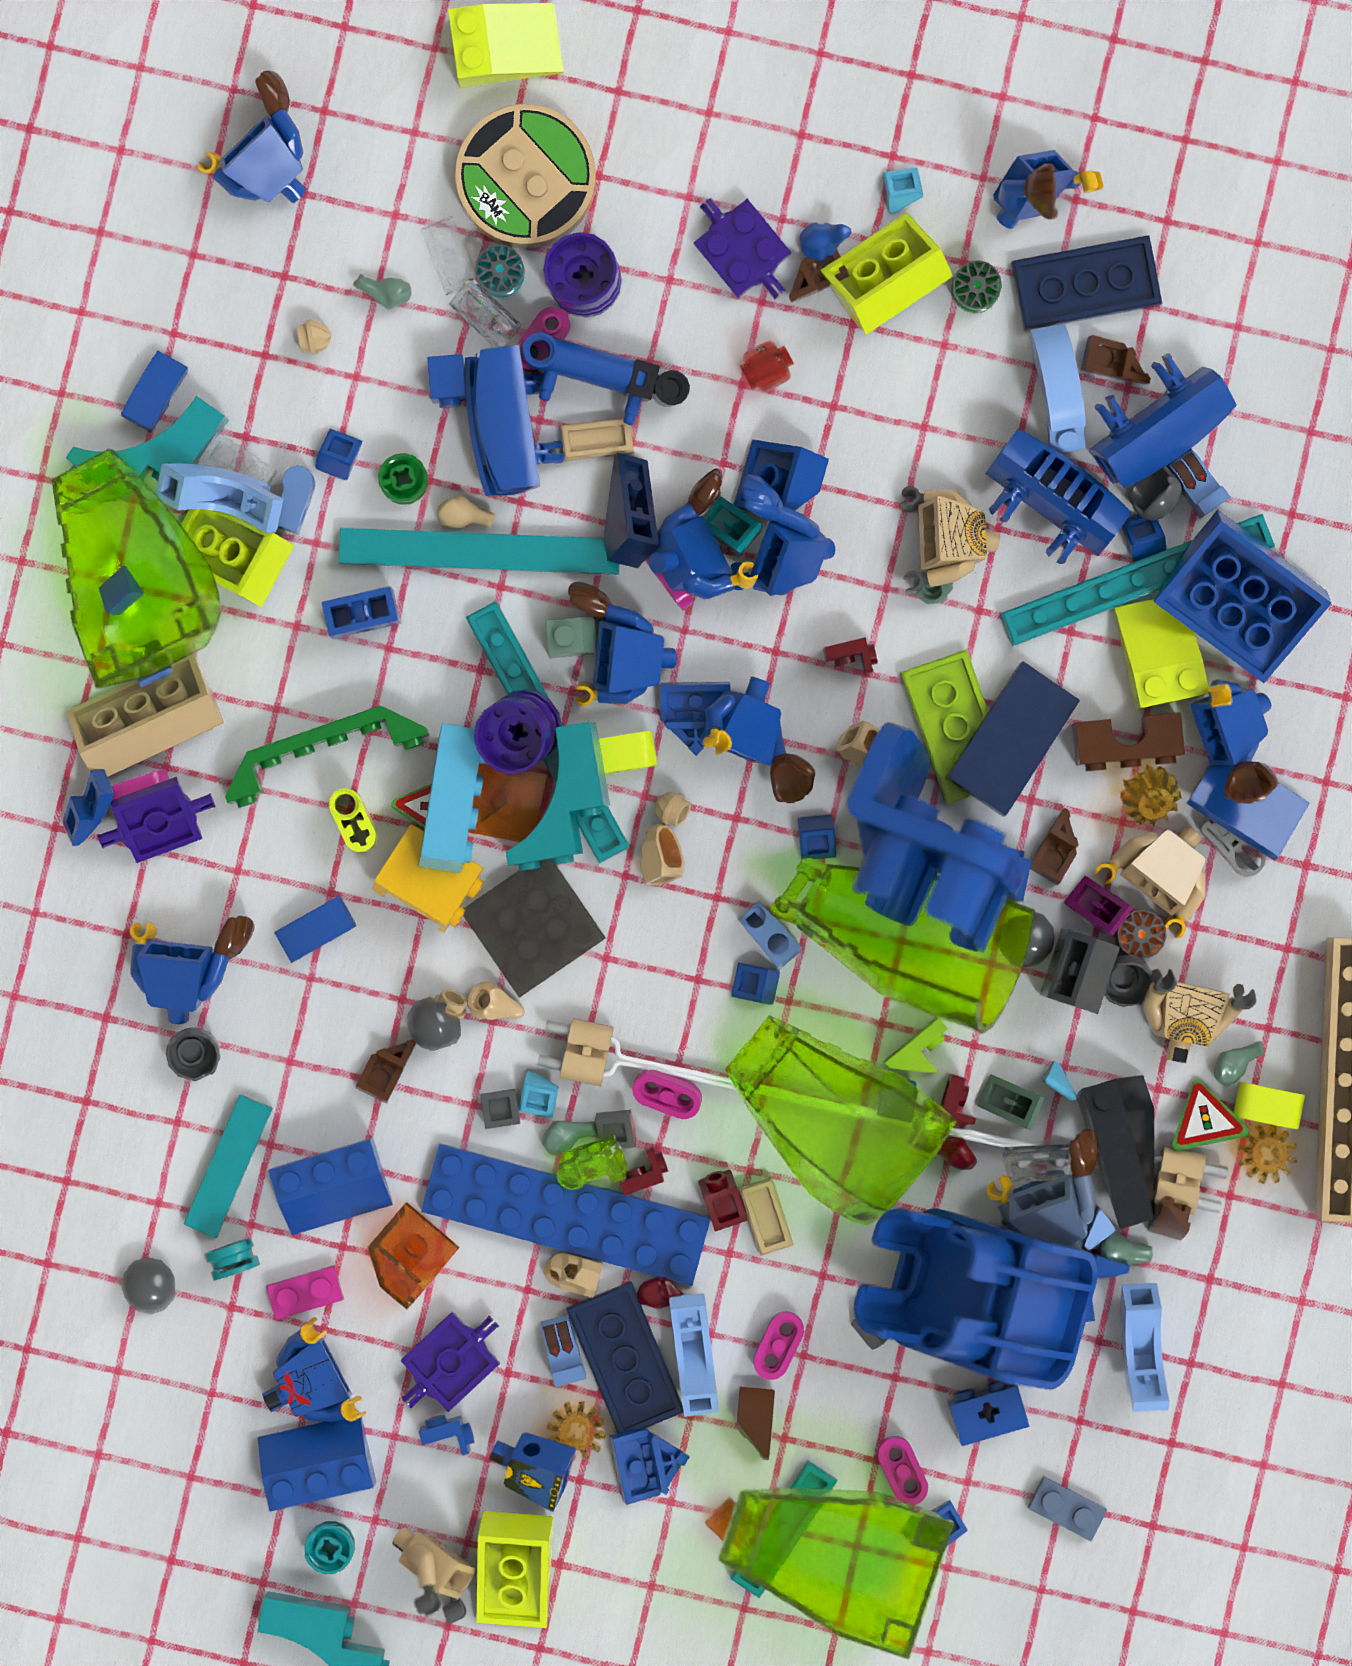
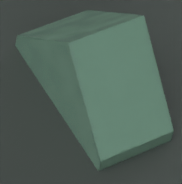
[977,1074,1045,1130]

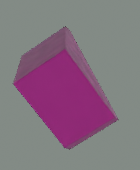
[1064,876,1133,936]

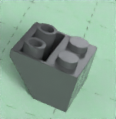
[1040,929,1120,1014]

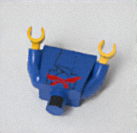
[262,1317,366,1422]

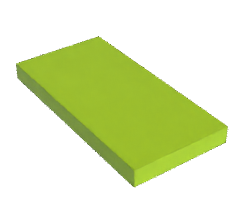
[900,649,988,805]

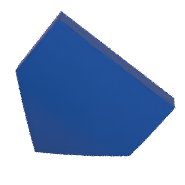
[660,682,730,756]
[609,1427,690,1505]

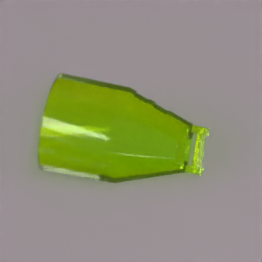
[770,858,1035,1034]

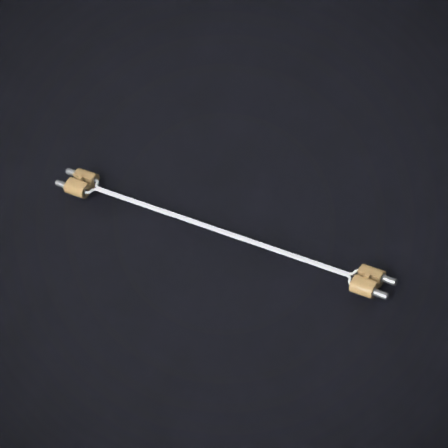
[537,1018,1228,1215]

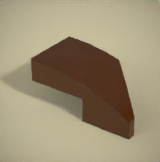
[789,250,849,303]
[1030,808,1079,885]

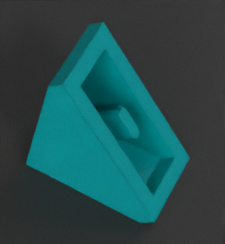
[703,496,763,558]

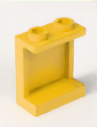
[372,824,484,933]

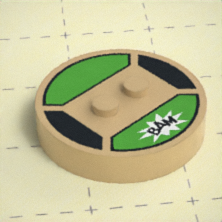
[455,104,596,249]

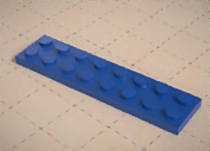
[421,1143,711,1286]

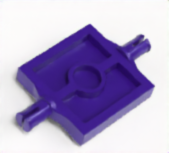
[693,198,792,300]
[98,776,216,863]
[400,1311,501,1412]

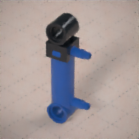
[520,332,690,425]

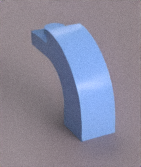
[1030,323,1086,453]
[155,463,283,533]
[1121,1283,1169,1412]
[669,1293,719,1417]

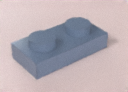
[1028,1476,1107,1541]

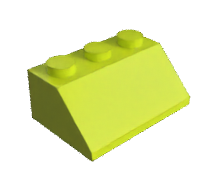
[820,212,953,335]

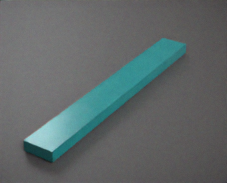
[1000,513,1275,646]
[339,528,619,575]
[466,601,630,864]

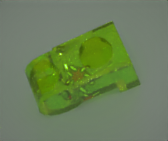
[556,1135,628,1190]

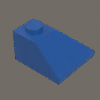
[734,439,829,510]

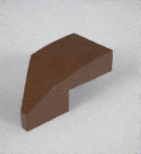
[1081,335,1151,384]
[355,1039,416,1104]
[1147,1196,1191,1240]
[737,1387,775,1460]

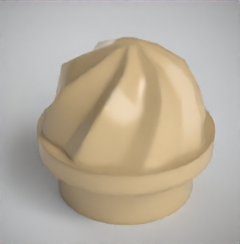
[297,320,331,355]
[655,792,691,827]
[434,989,467,1020]

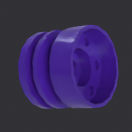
[543,232,622,318]
[474,689,562,774]

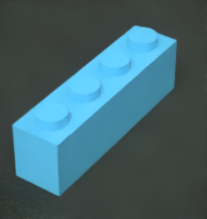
[419,723,485,873]

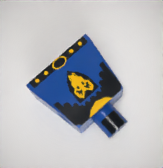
[489,1432,576,1512]

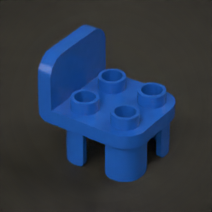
[847,722,1024,954]
[854,1208,1098,1390]

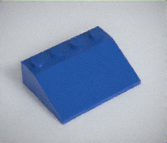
[1154,510,1332,683]

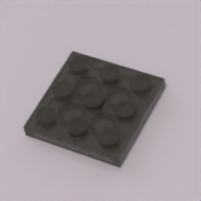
[463,859,606,998]

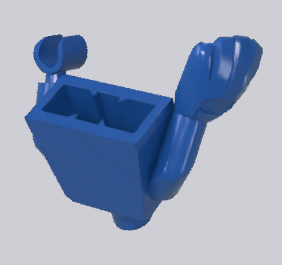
[730,474,836,596]

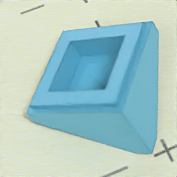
[883,168,923,214]
[1042,1061,1077,1101]
[519,1070,559,1118]

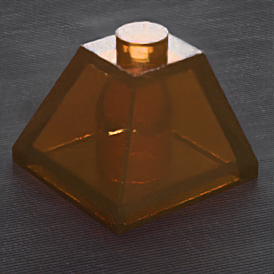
[468,763,548,842]
[367,1202,460,1310]

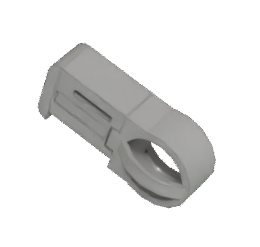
[1200,819,1266,877]

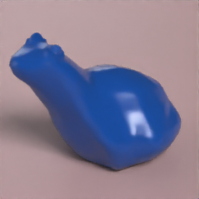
[800,222,852,261]

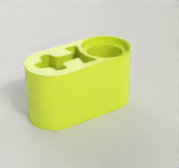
[599,731,658,774]
[329,788,378,853]
[1233,1082,1305,1130]

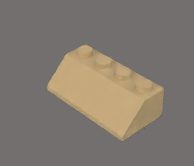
[66,653,224,777]

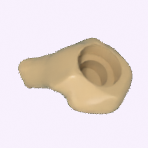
[437,495,496,528]
[467,981,525,1020]

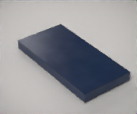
[1011,235,1163,331]
[946,661,1080,817]
[566,1281,684,1433]

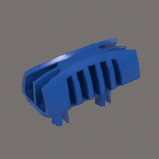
[465,345,564,496]
[1090,353,1237,488]
[985,429,1131,564]

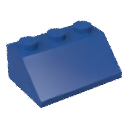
[268,1137,393,1235]
[258,1417,376,1512]

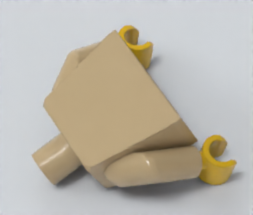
[1095,827,1206,938]

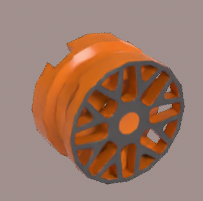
[1114,910,1167,959]

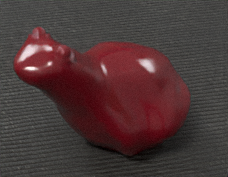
[922,1137,977,1170]
[637,1277,683,1309]

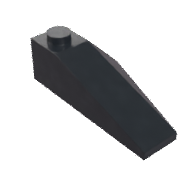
[1076,1075,1155,1230]

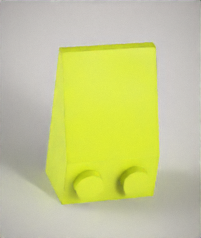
[448,3,564,88]
[164,509,295,607]
[1114,599,1209,710]
[476,1511,553,1628]

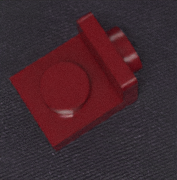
[823,637,878,674]
[938,1073,976,1129]
[620,1146,668,1196]
[698,1170,748,1232]

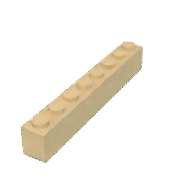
[1315,937,1352,1223]

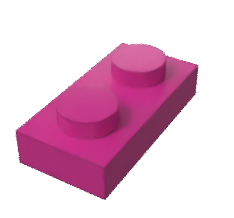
[266,1265,344,1320]

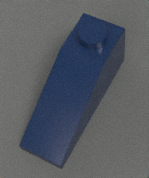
[604,452,659,568]

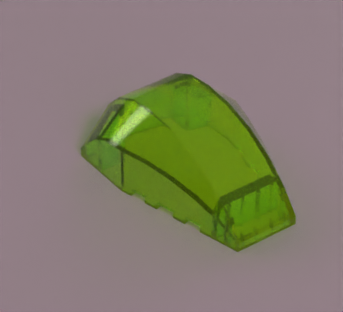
[52,449,221,688]
[725,1015,957,1226]
[717,1489,955,1659]

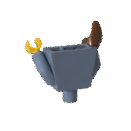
[986,1129,1098,1249]

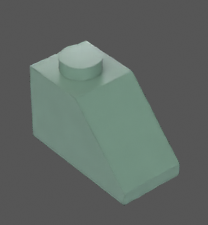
[545,617,606,658]

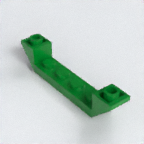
[225,705,429,808]

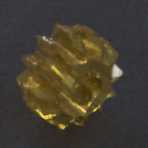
[1119,765,1182,826]
[1237,1124,1298,1184]
[547,1400,607,1461]

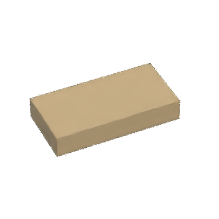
[560,418,634,461]
[739,1177,794,1256]

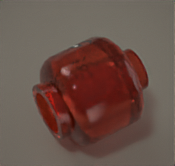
[740,341,794,393]

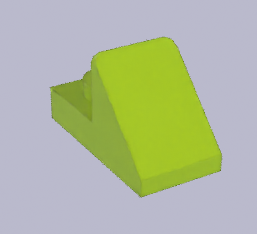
[883,1017,948,1073]

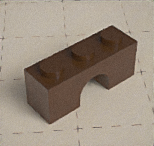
[1072,712,1185,772]

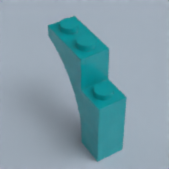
[65,396,229,502]
[506,721,610,871]
[257,1591,390,1666]

